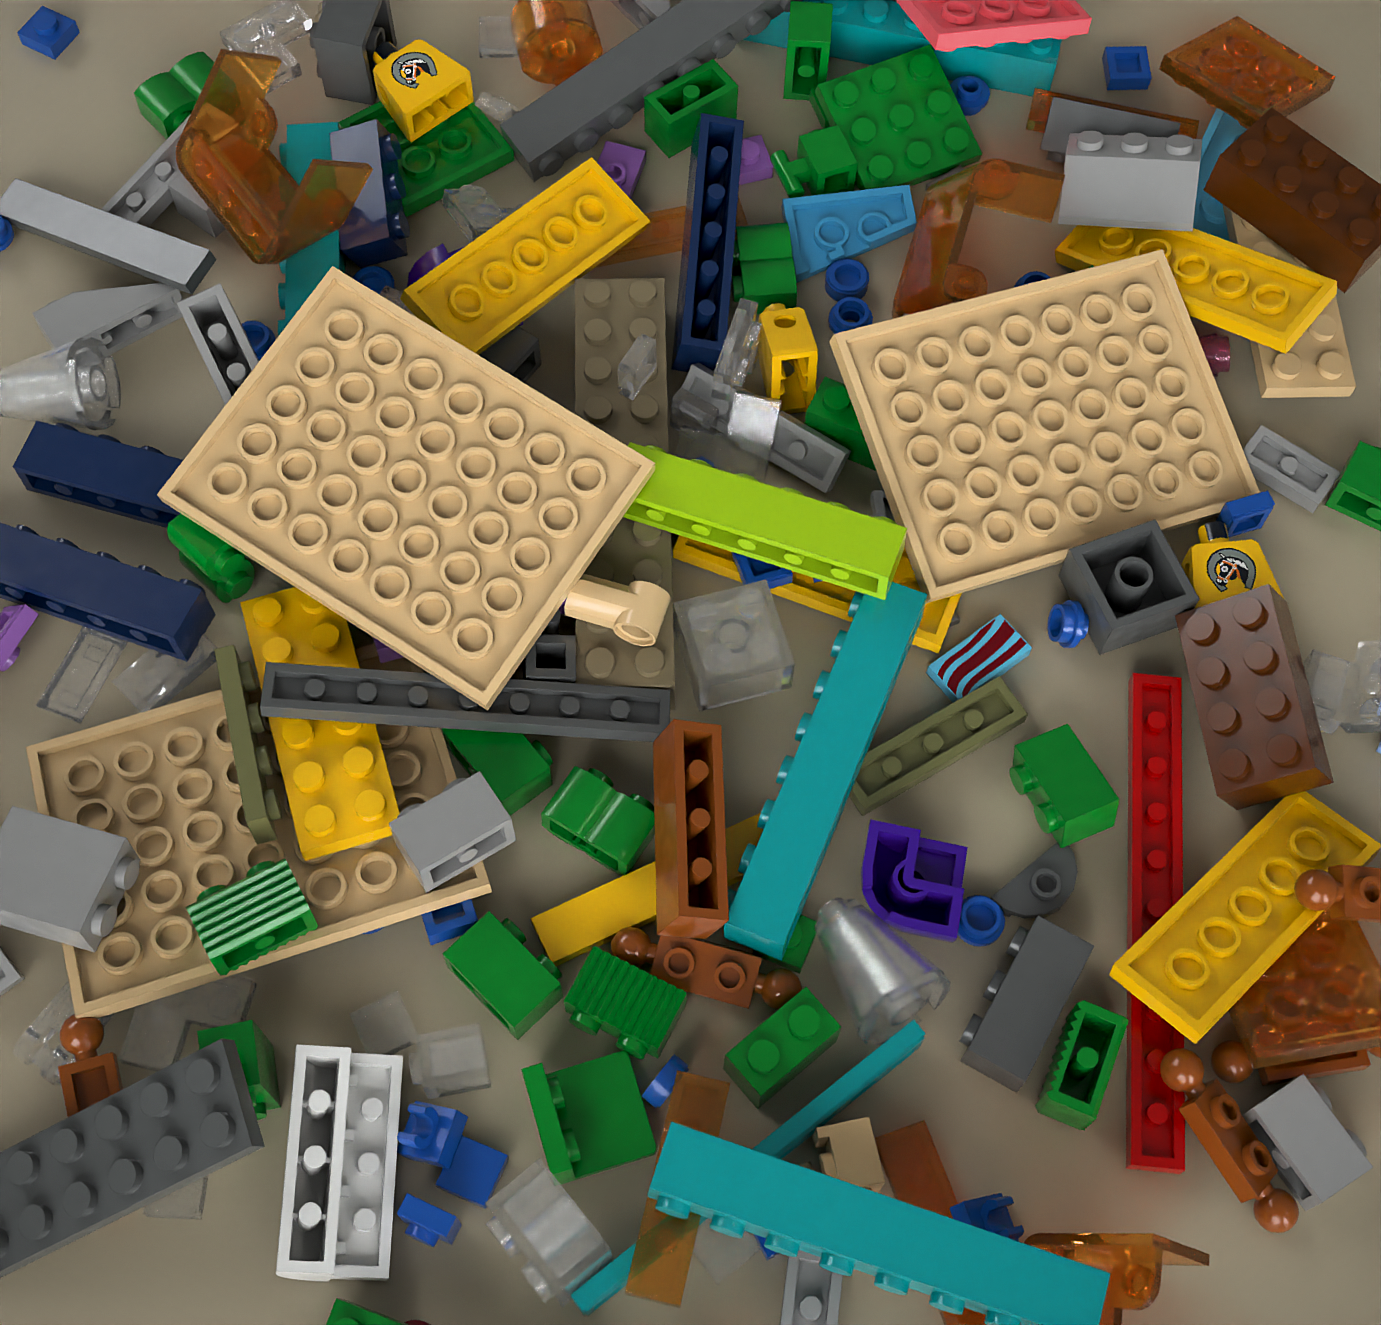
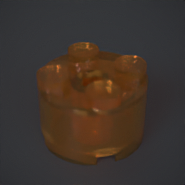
[510,0,603,86]

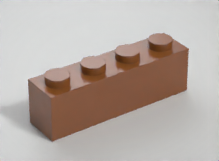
[653,719,729,939]

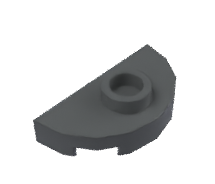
[990,843,1078,919]

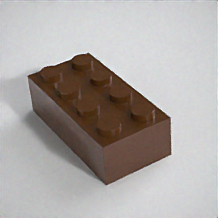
[1203,107,1381,293]
[1175,584,1334,810]

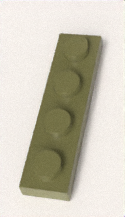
[214,645,282,844]
[849,676,1028,816]

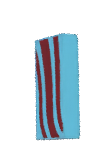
[926,614,1032,703]

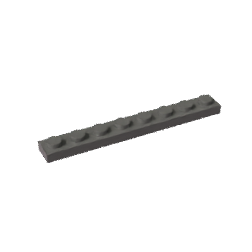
[260,662,670,742]

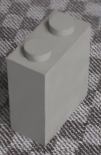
[0,806,141,952]

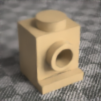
[812,1117,885,1192]

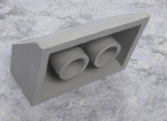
[1058,131,1202,232]

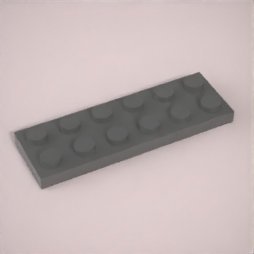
[0,1038,265,1278]

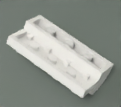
[276,1044,403,1282]

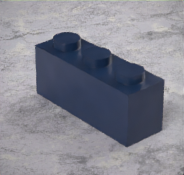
[329,119,410,268]

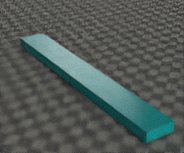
[571,1019,926,1316]

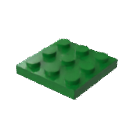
[815,44,982,190]
[338,101,514,217]

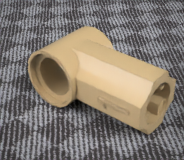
[564,573,671,646]

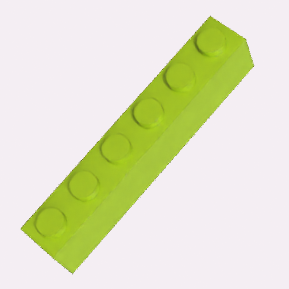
[623,442,907,600]

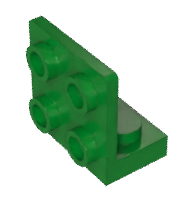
[521,1051,657,1187]

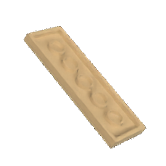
[1223,205,1356,398]

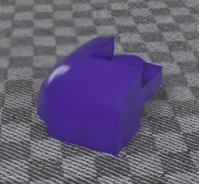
[861,819,968,943]

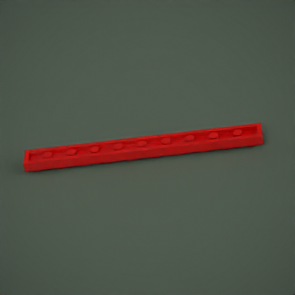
[1126,673,1185,1174]

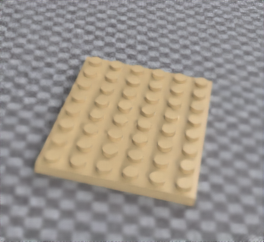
[829,249,1260,603]
[157,266,655,711]
[26,643,492,1019]

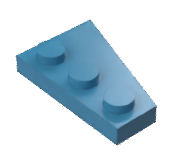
[781,185,917,283]

